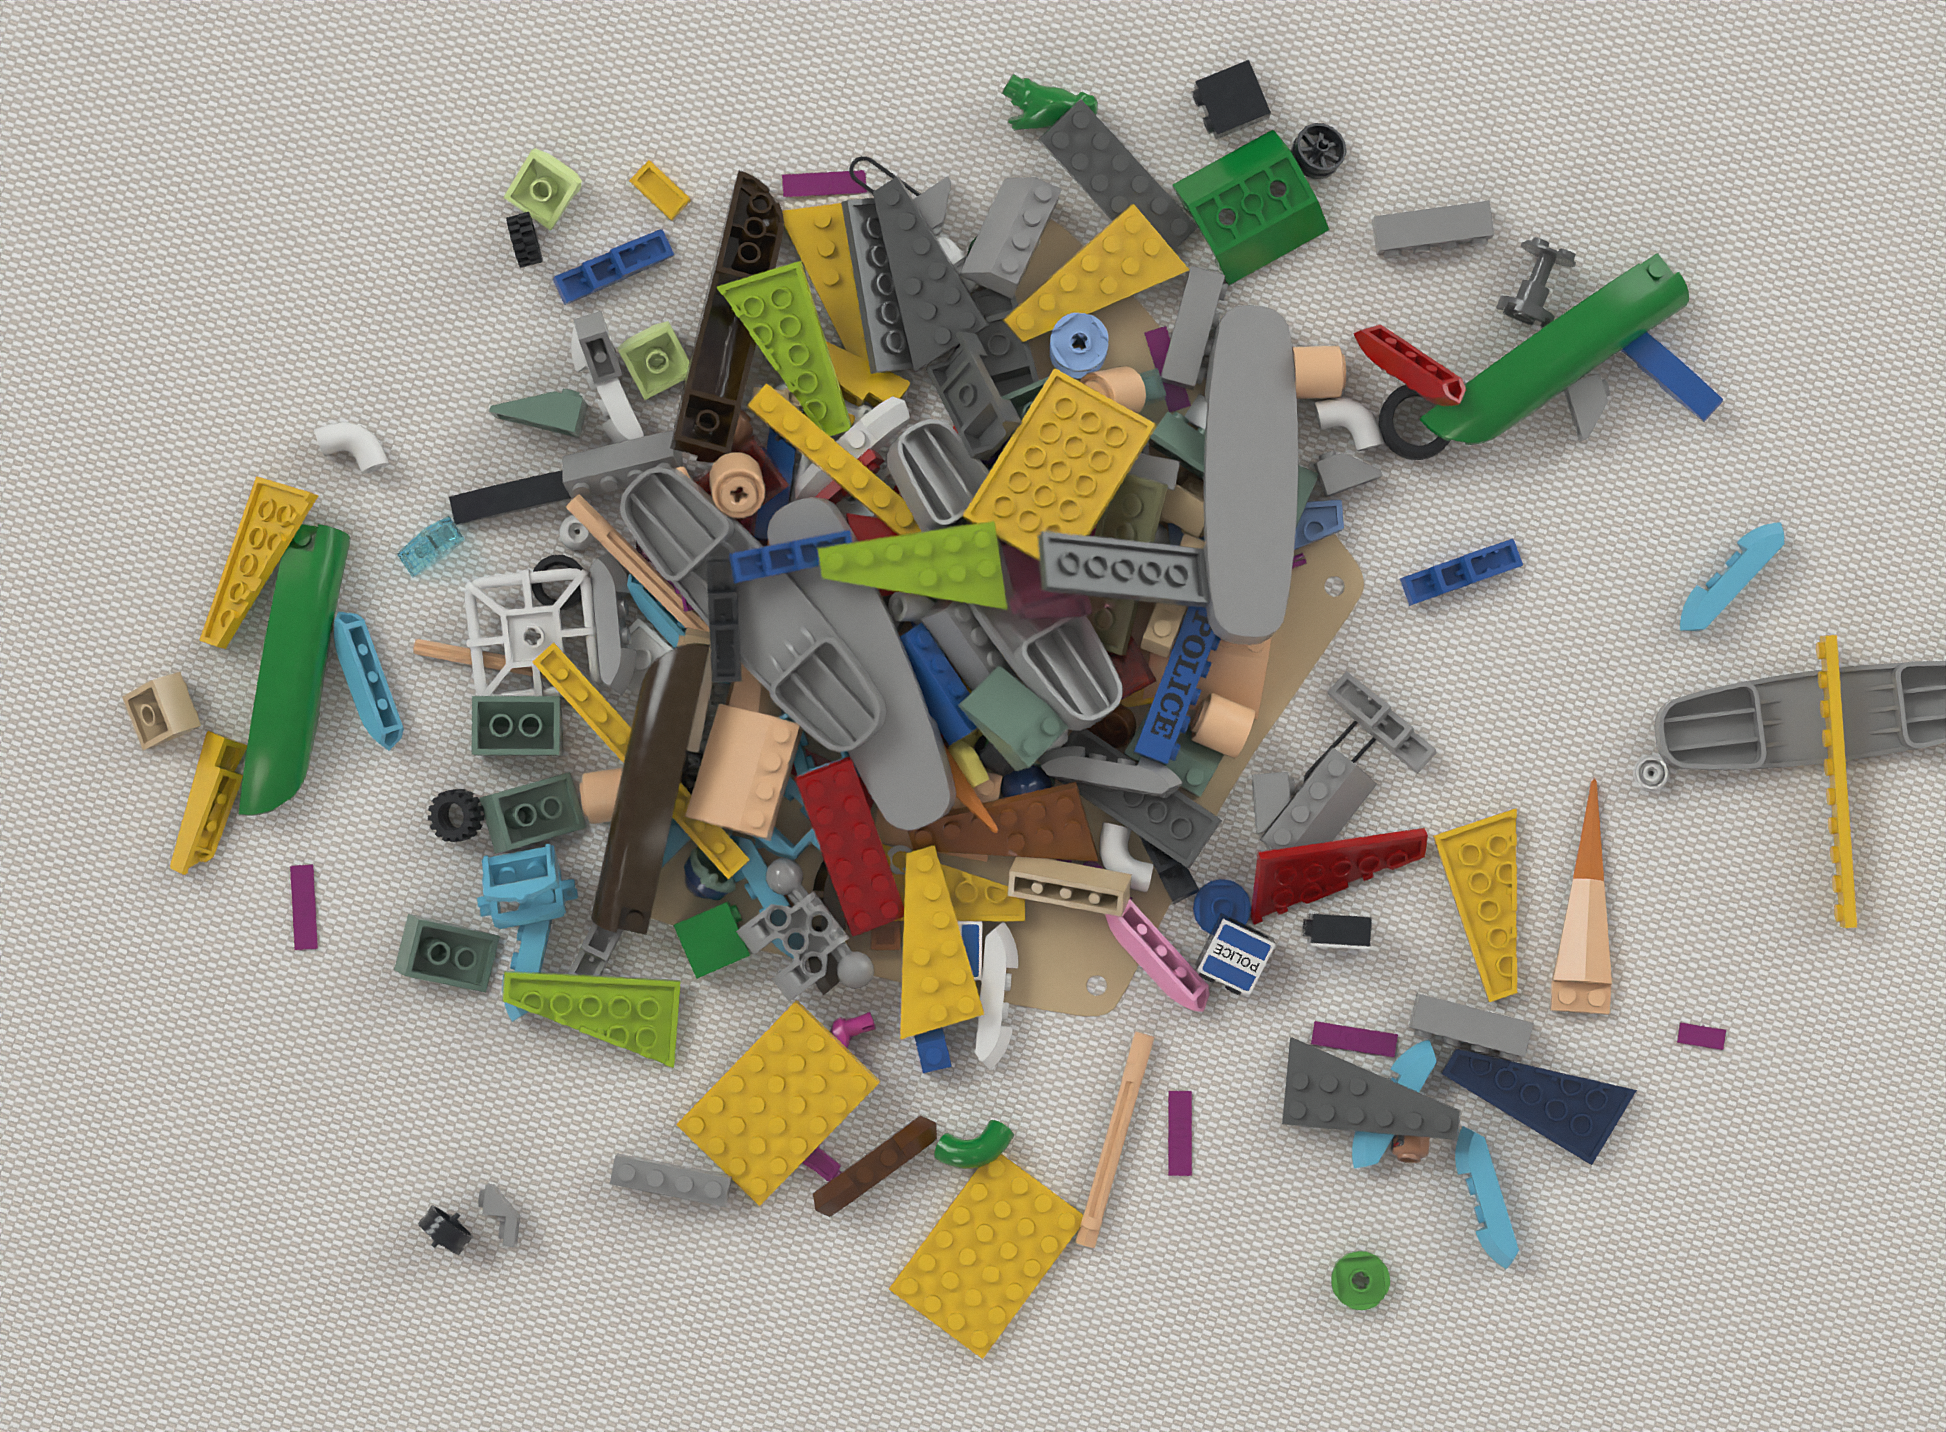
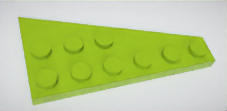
[717,261,852,436]
[818,521,1007,610]

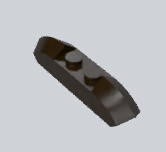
[808,860,846,995]

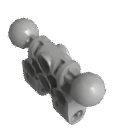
[736,858,874,1002]

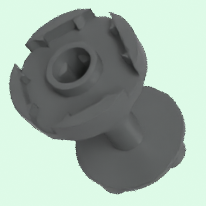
[1496,237,1576,328]

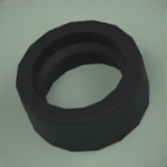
[532,554,583,610]

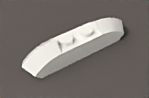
[571,325,645,444]
[795,396,910,501]
[975,922,1018,1070]

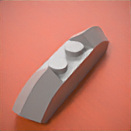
[590,553,636,695]
[1038,746,1182,798]

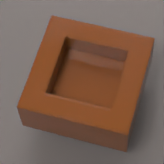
[871,921,901,950]

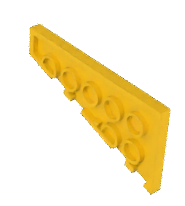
[782,203,868,361]
[199,476,319,649]
[1433,808,1517,1002]
[882,844,1025,921]

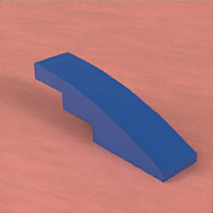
[552,229,674,305]
[1620,333,1724,422]
[754,428,796,542]
[729,530,853,583]
[1400,538,1523,606]

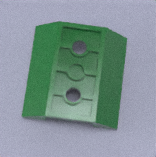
[1172,129,1330,286]

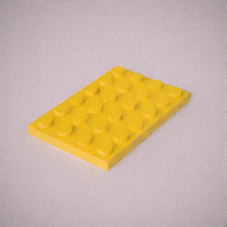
[962,368,1156,562]
[676,1000,881,1206]
[889,1154,1083,1359]

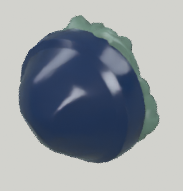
[1001,763,1055,798]
[684,847,735,901]

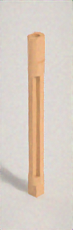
[566,494,709,632]
[1075,1031,1155,1248]

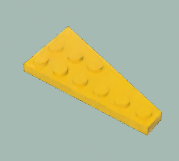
[1003,204,1189,342]
[900,845,985,1040]

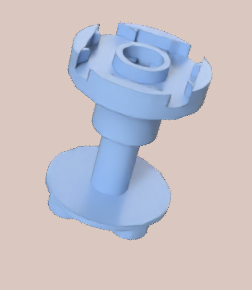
[1049,313,1108,379]

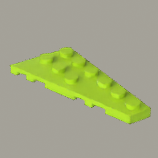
[502,971,680,1068]

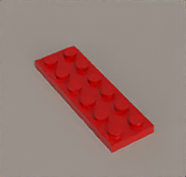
[795,756,904,937]

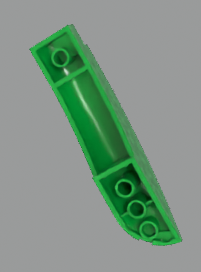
[1419,253,1689,445]
[238,524,351,816]

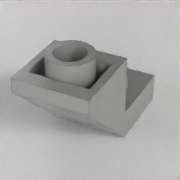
[478,1183,520,1247]

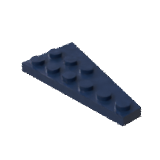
[1440,1048,1637,1165]

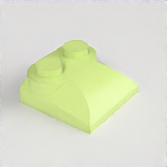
[503,149,582,231]
[617,321,689,400]

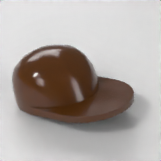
[1086,704,1137,748]

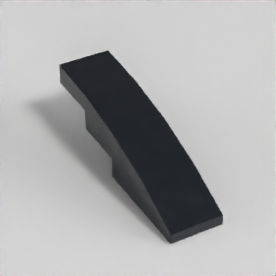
[449,470,571,525]
[706,559,742,683]
[1138,835,1199,904]

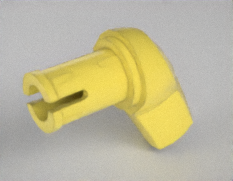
[948,728,989,788]

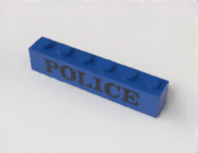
[1134,606,1221,765]

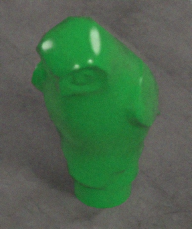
[1002,74,1098,131]

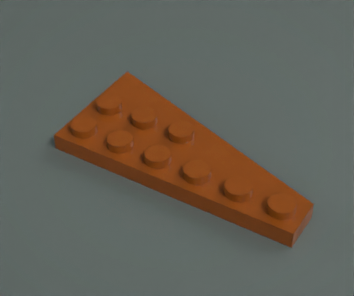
[907,782,1098,861]

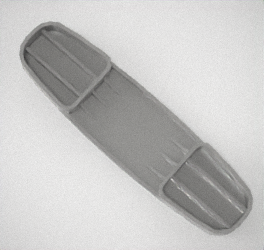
[1203,305,1298,645]
[887,419,1122,731]
[620,467,887,752]
[767,497,956,830]
[1654,661,1946,770]

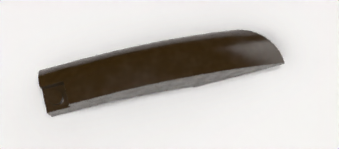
[670,170,784,463]
[591,643,710,935]

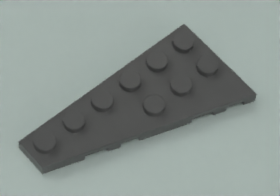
[873,177,989,372]
[1282,1037,1461,1140]

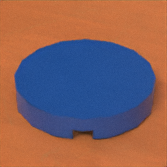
[1193,879,1251,934]

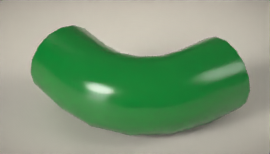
[934,1120,1014,1169]

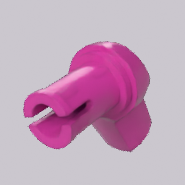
[830,1012,876,1049]

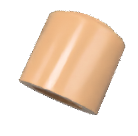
[1292,345,1346,399]
[1080,366,1146,414]
[710,453,765,518]
[1191,693,1255,758]
[580,768,622,824]

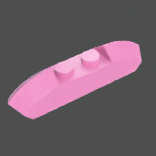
[1105,899,1210,1012]

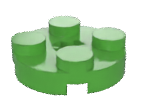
[1331,1251,1390,1310]

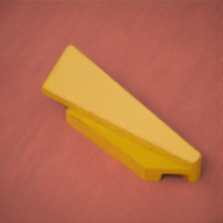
[826,341,910,408]
[170,731,247,875]

